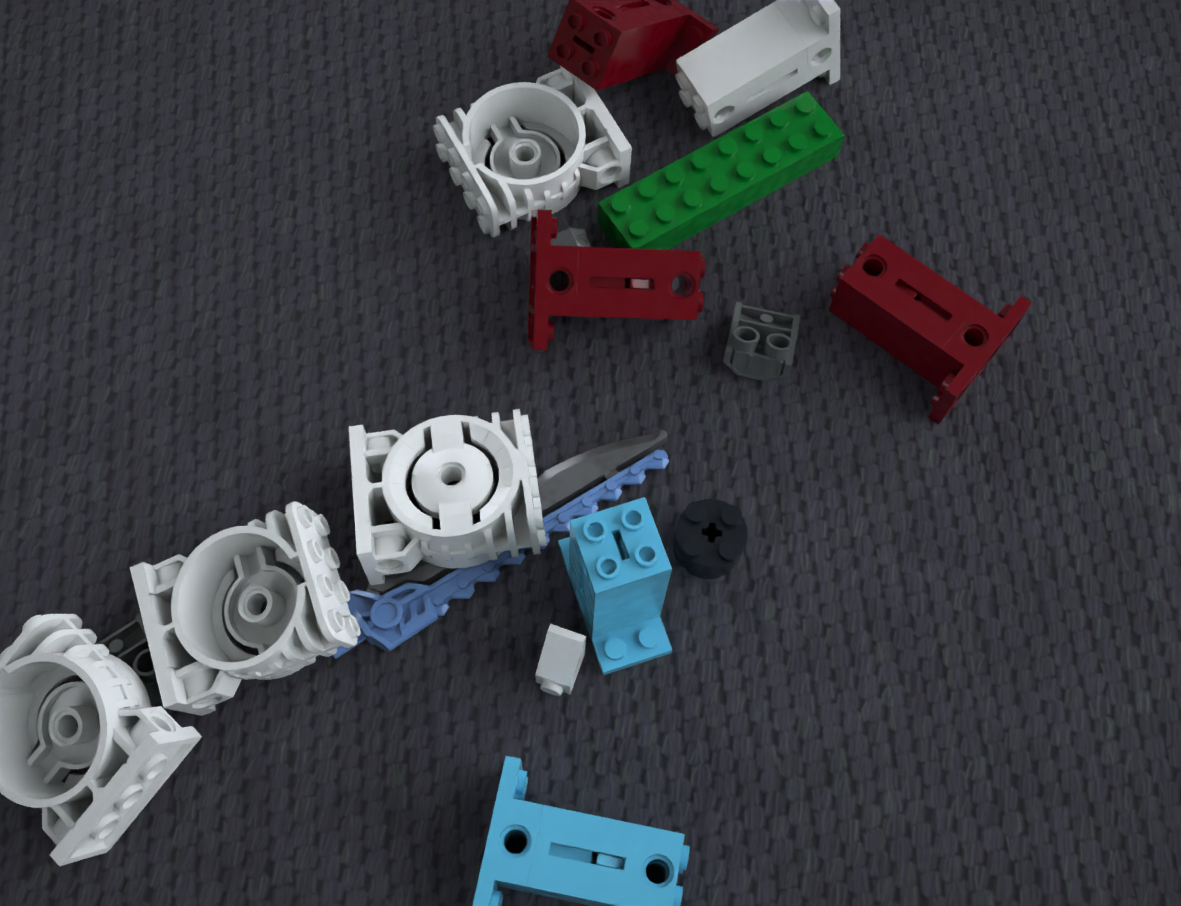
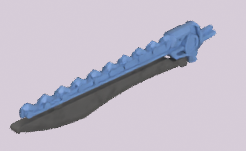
[333,430,669,659]

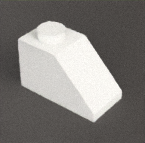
[535,624,586,696]

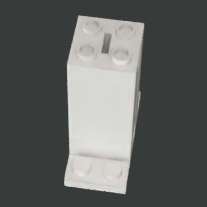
[675,0,840,137]

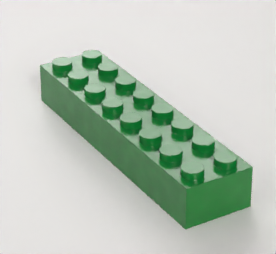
[597,91,845,250]

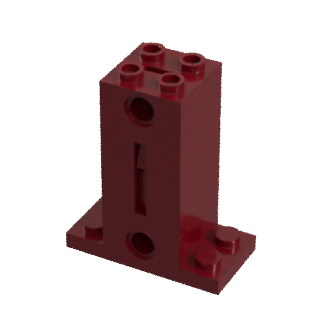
[547,0,719,91]
[527,209,705,350]
[829,234,1032,425]

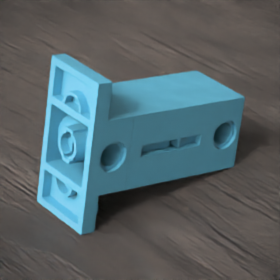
[558,497,672,675]
[472,756,690,906]

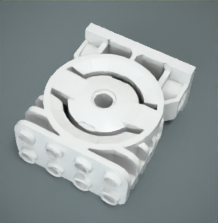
[433,66,632,238]
[349,409,547,585]
[130,501,360,716]
[0,614,202,866]

